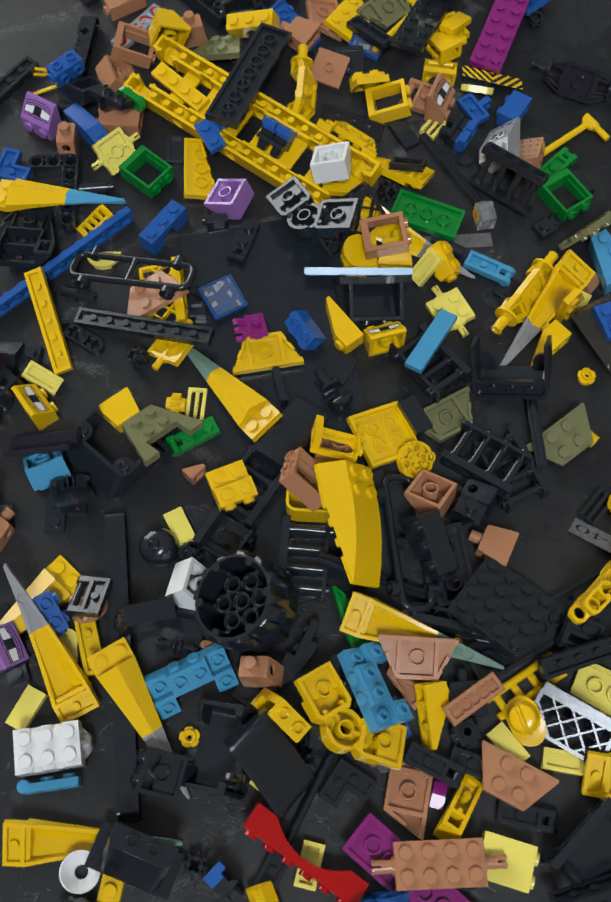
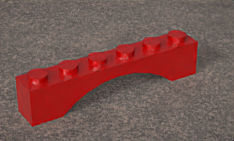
[242,803,369,902]

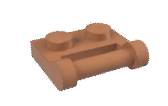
[398,78,432,115]

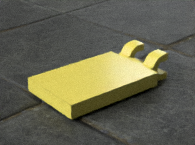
[570,664,611,716]

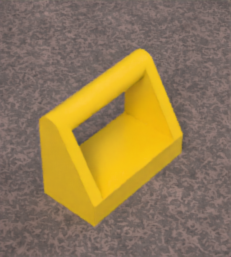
[422,58,457,86]

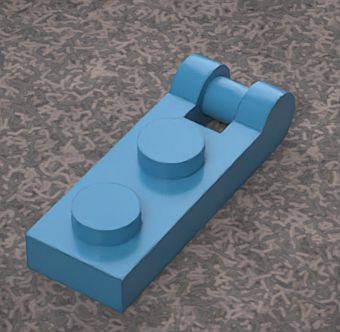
[463,250,516,287]
[17,773,83,795]

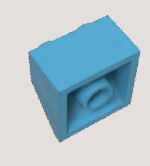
[22,451,71,491]

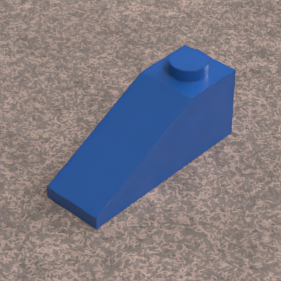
[63,103,108,148]

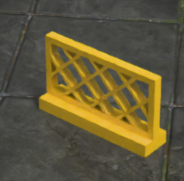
[139,256,188,323]

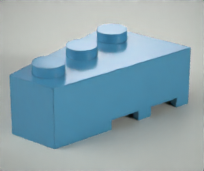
[588,229,611,295]

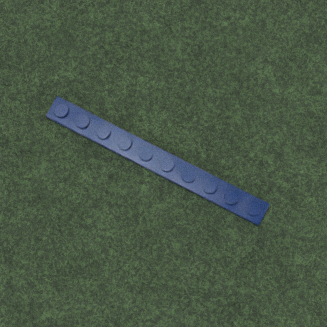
[0,206,134,318]

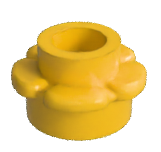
[577,368,596,385]
[179,726,200,748]

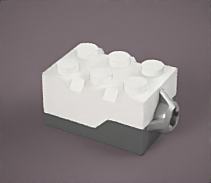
[13,720,94,778]

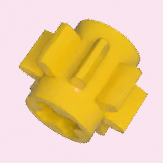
[166,393,187,414]

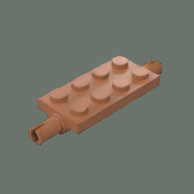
[371,838,508,891]

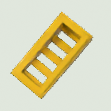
[76,204,113,237]

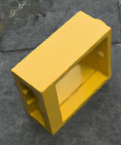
[365,78,413,124]

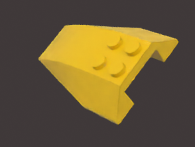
[314,460,382,588]

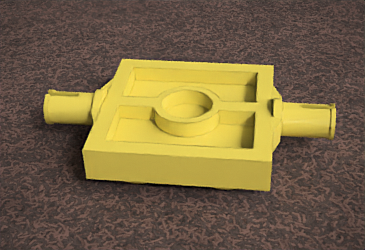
[91,126,140,176]
[425,285,475,338]

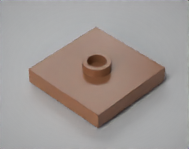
[311,47,351,90]

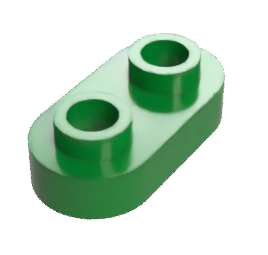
[116,86,147,113]

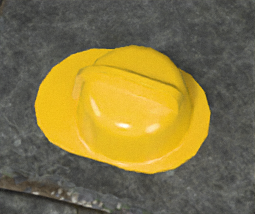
[505,696,547,747]

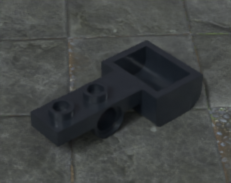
[65,76,133,111]

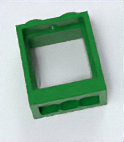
[118,145,174,199]
[536,168,593,221]

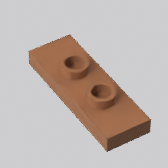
[441,671,505,727]

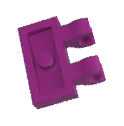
[232,313,268,343]

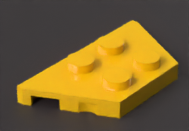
[233,331,304,376]

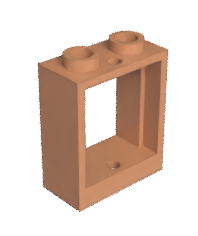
[111,21,156,70]
[360,211,412,260]
[279,447,322,512]

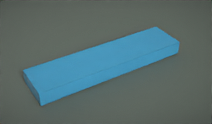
[405,309,457,374]

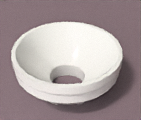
[59,850,101,894]

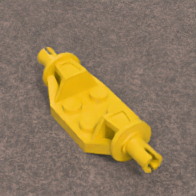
[287,44,317,121]
[491,251,559,335]

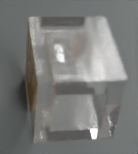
[473,201,497,230]

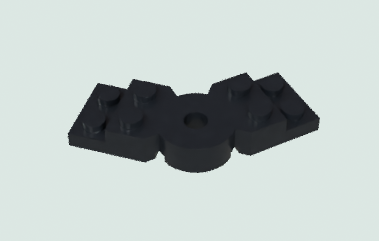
[266,176,361,238]

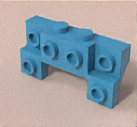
[337,642,414,734]
[144,644,239,720]

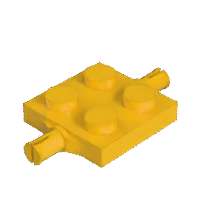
[147,319,194,371]

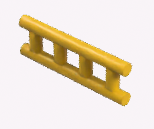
[488,651,567,722]

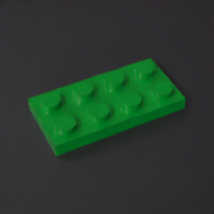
[390,189,466,242]

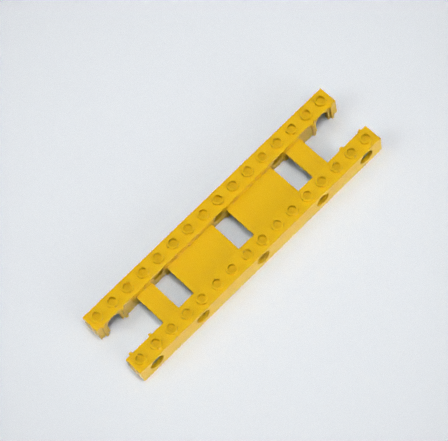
[123,34,382,205]

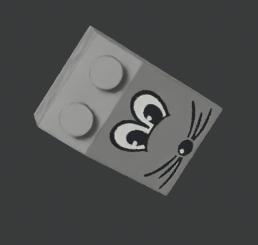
[479,117,520,174]

